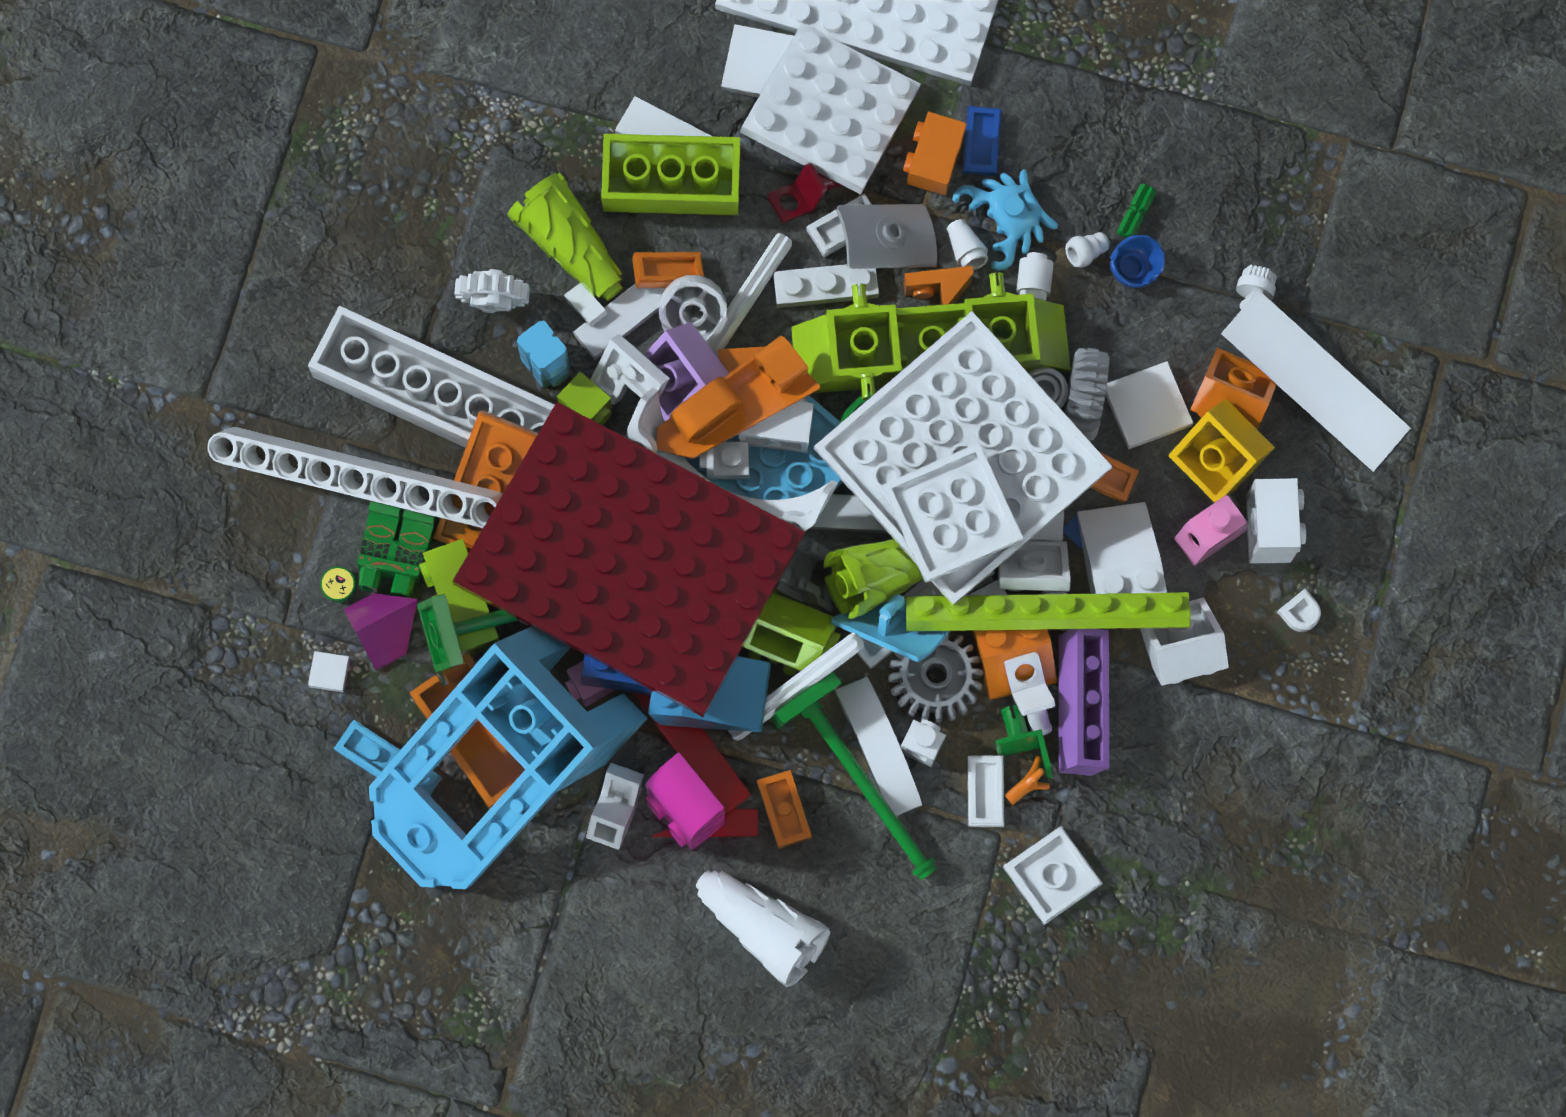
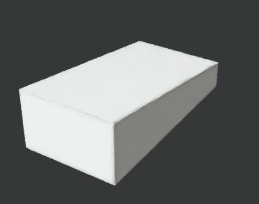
[564,283,608,326]

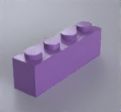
[1059,629,1109,776]

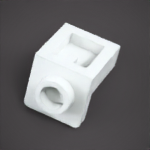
[700,442,749,479]

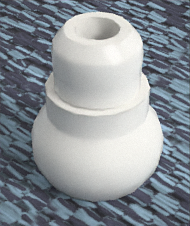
[1065,232,1110,268]

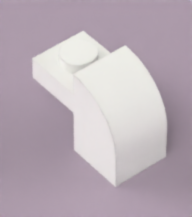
[586,763,644,850]

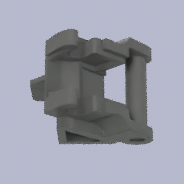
[774,535,842,614]

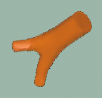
[1004,755,1050,806]

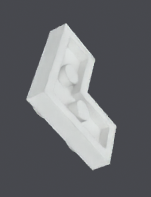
[590,334,670,405]

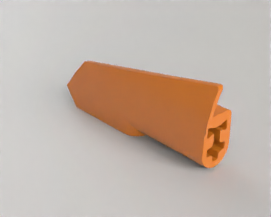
[657,336,820,459]

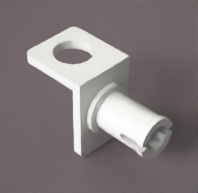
[1004,652,1055,736]

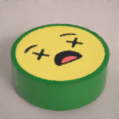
[320,566,356,603]

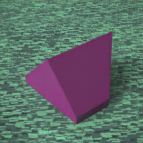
[343,593,418,671]

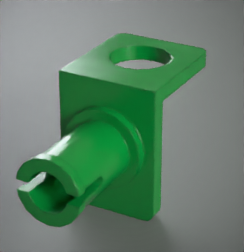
[995,704,1052,779]

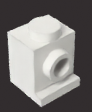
[901,719,946,767]

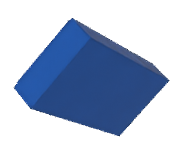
[962,106,1002,176]

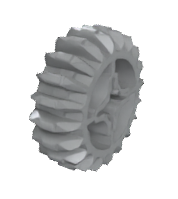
[1064,348,1110,441]

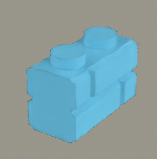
[517,321,570,388]

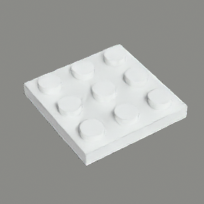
[882,443,1023,583]

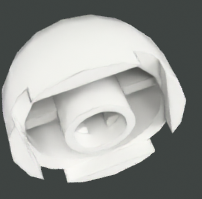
[659,275,727,343]

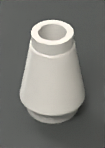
[947,219,988,271]

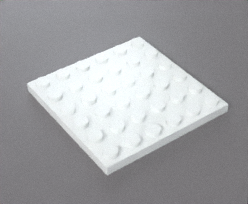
[814,312,1112,605]

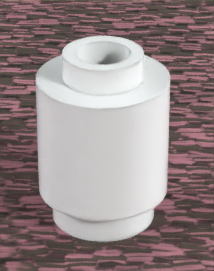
[1016,252,1054,301]

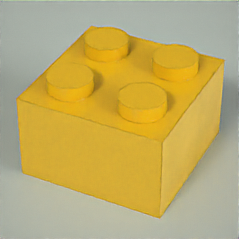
[1168,399,1275,503]

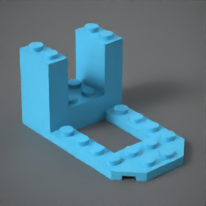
[369,626,648,889]

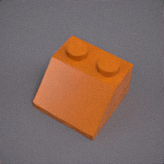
[1190,347,1277,429]
[971,629,1057,700]

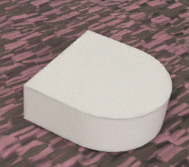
[1277,589,1321,632]

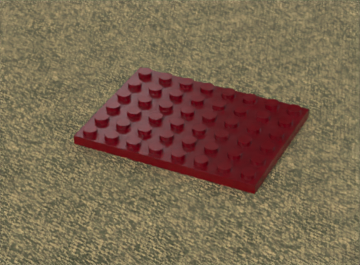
[452,402,805,718]

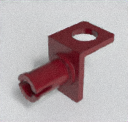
[767,163,843,223]

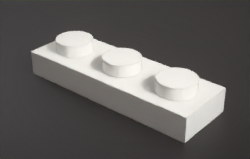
[773,264,879,308]

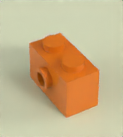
[903,112,967,196]

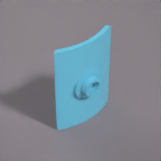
[831,594,949,662]

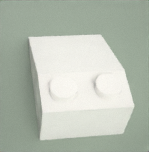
[1077,502,1167,594]

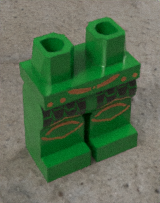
[357,500,439,598]

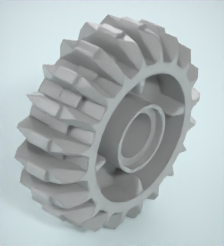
[888,631,984,723]

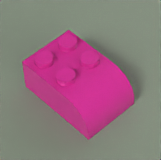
[645,752,725,851]

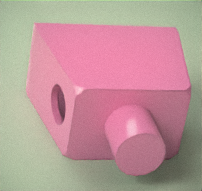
[1174,495,1248,567]

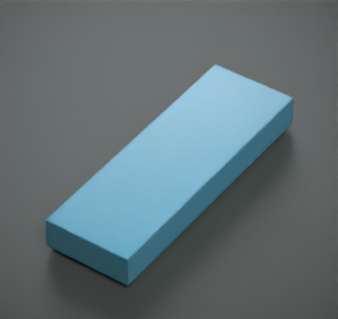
[334,720,442,795]

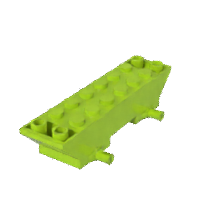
[791,272,1071,401]

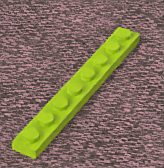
[906,592,1191,631]

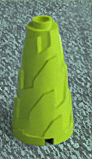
[507,172,623,301]
[824,539,923,619]

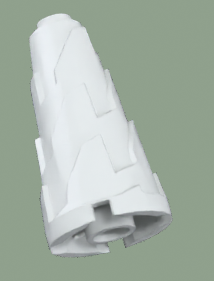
[696,870,831,987]

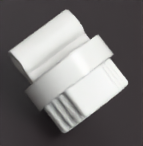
[1236,265,1277,310]

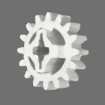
[454,269,530,313]

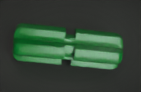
[1117,184,1156,239]

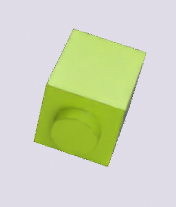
[557,372,612,425]

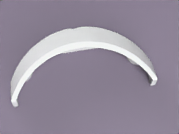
[627,388,838,531]

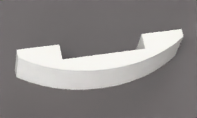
[835,677,922,816]

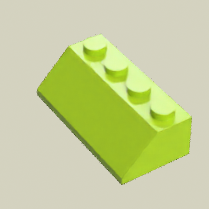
[601,134,740,215]

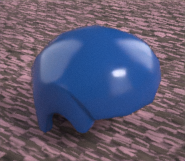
[1110,235,1165,289]

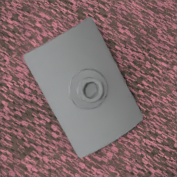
[836,204,937,269]

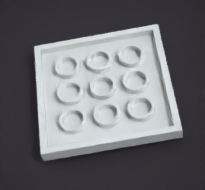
[740,23,921,195]

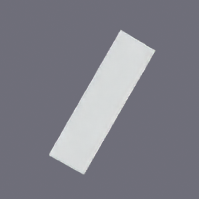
[1221,290,1410,472]

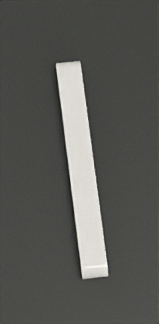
[208,427,503,528]

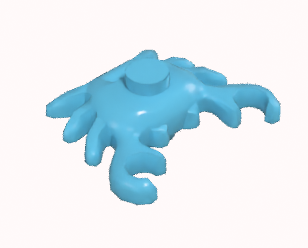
[952,169,1058,271]

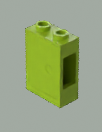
[743,592,841,676]

